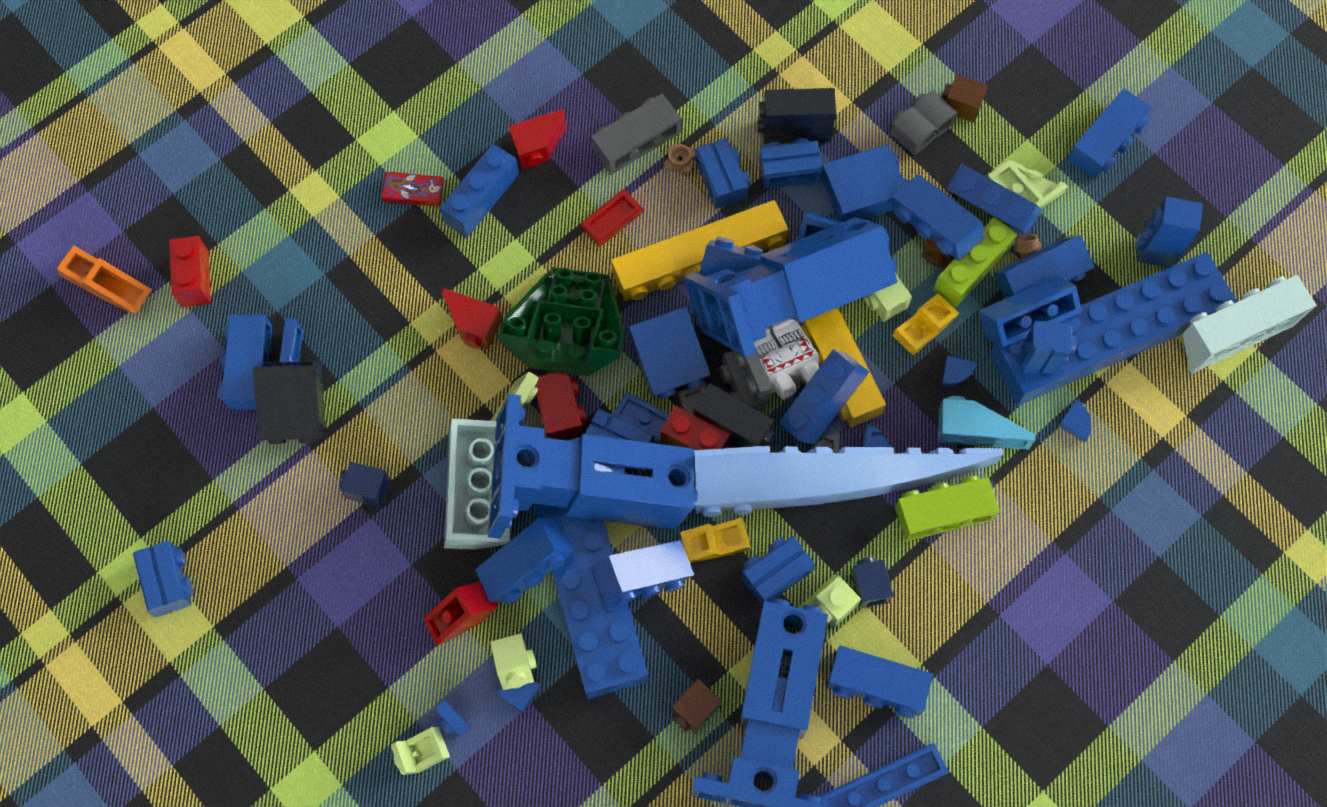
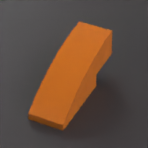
[57,245,152,315]

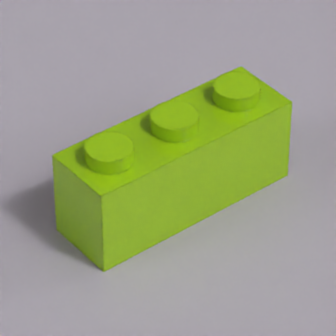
[933,217,1017,309]
[895,476,1000,542]

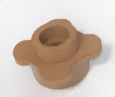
[664,144,695,174]

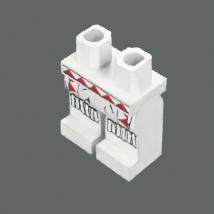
[754,318,819,400]

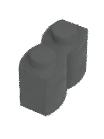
[890,90,958,155]

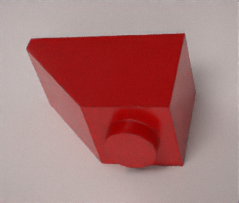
[508,109,566,169]
[442,288,502,349]
[423,582,498,646]

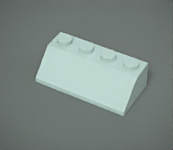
[1183,275,1317,374]
[444,419,510,550]

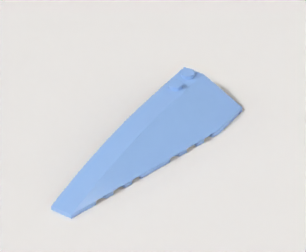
[694,446,1003,517]

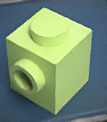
[864,273,912,322]
[813,576,861,628]
[490,633,537,691]

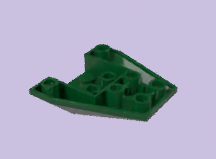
[498,267,625,376]

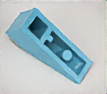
[938,396,1035,450]

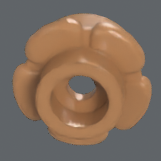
[1013,234,1042,258]

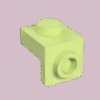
[391,726,450,775]

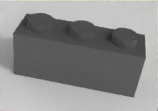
[591,93,682,175]

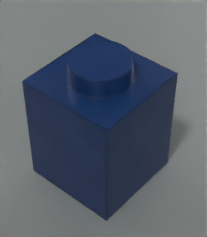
[339,462,390,508]
[850,557,894,609]

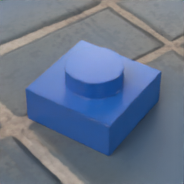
[435,700,470,737]

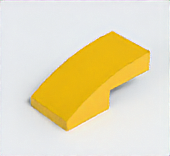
[892,293,959,356]
[680,518,751,563]

